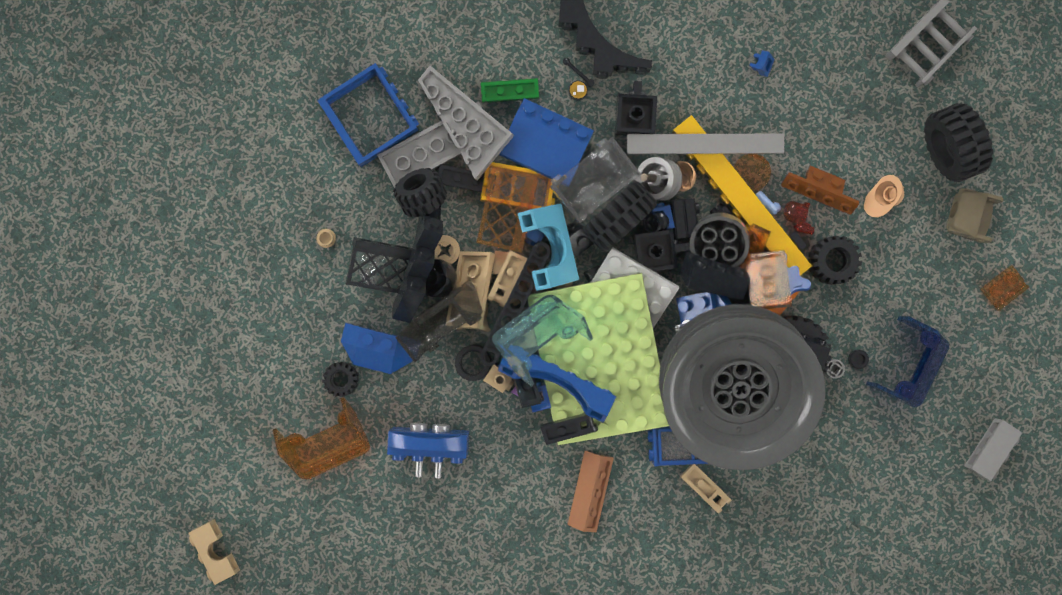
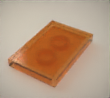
[746,250,792,309]

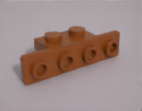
[781,166,859,214]

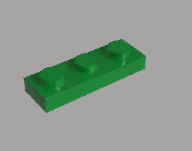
[481,78,539,103]

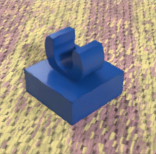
[750,50,775,77]

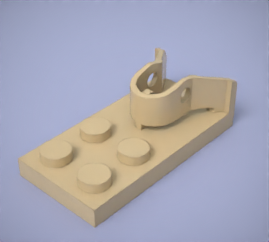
[446,251,495,332]

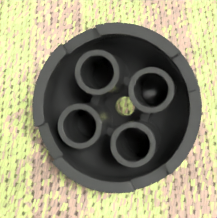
[690,213,750,267]

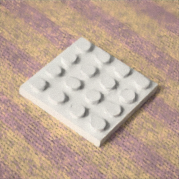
[590,247,679,328]

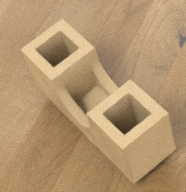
[189,519,240,585]

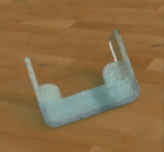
[492,295,593,387]

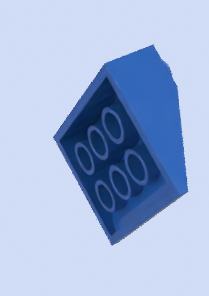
[499,98,594,187]

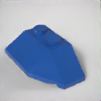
[341,323,420,374]

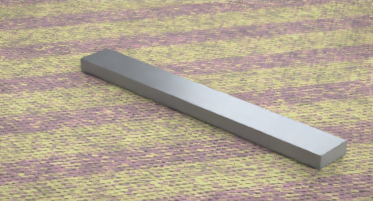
[627,133,784,154]

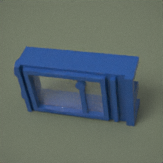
[648,426,708,466]

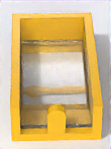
[480,162,558,210]

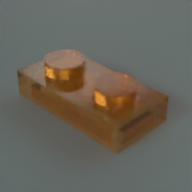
[744,223,771,266]

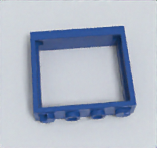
[317,63,419,167]

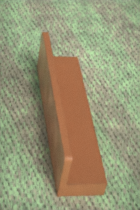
[568,451,614,532]

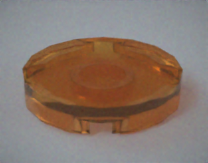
[734,154,771,192]

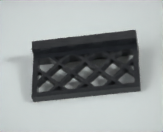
[345,237,412,293]

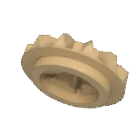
[434,235,460,264]

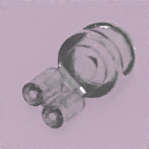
[357,252,385,285]

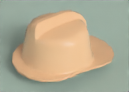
[864,175,904,217]

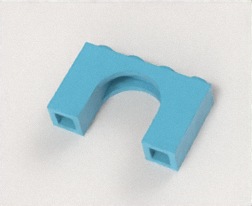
[518,204,579,291]

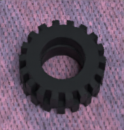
[393,168,447,217]
[808,236,862,285]

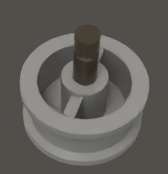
[635,157,682,201]

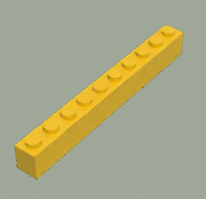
[672,115,812,275]

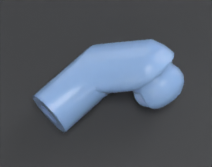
[756,191,781,215]

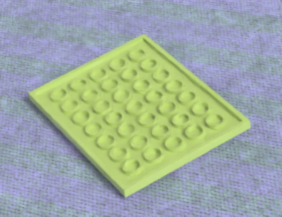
[528,273,669,445]

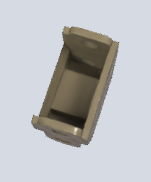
[946,188,1004,243]

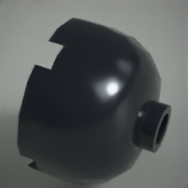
[425,259,457,297]

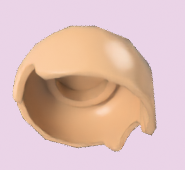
[676,161,697,192]

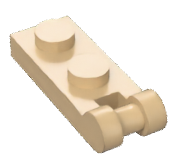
[487,250,528,308]
[680,464,732,514]

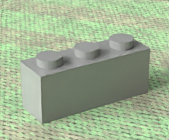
[964,418,1022,481]

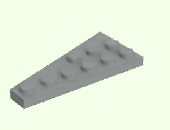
[418,66,514,181]

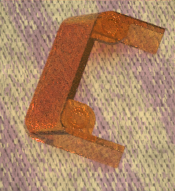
[273,397,370,479]

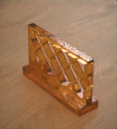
[477,166,539,253]

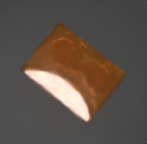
[980,265,1029,311]

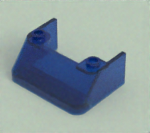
[866,316,949,407]

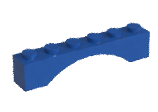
[498,344,616,423]

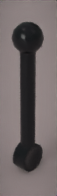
[563,58,594,87]

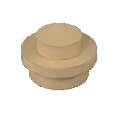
[316,229,336,248]

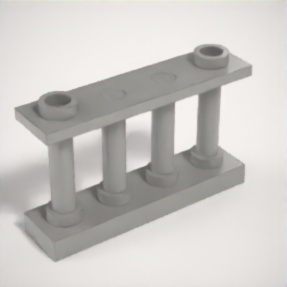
[885,0,977,87]

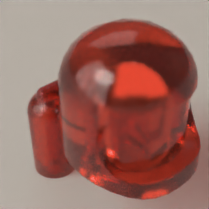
[783,201,815,235]

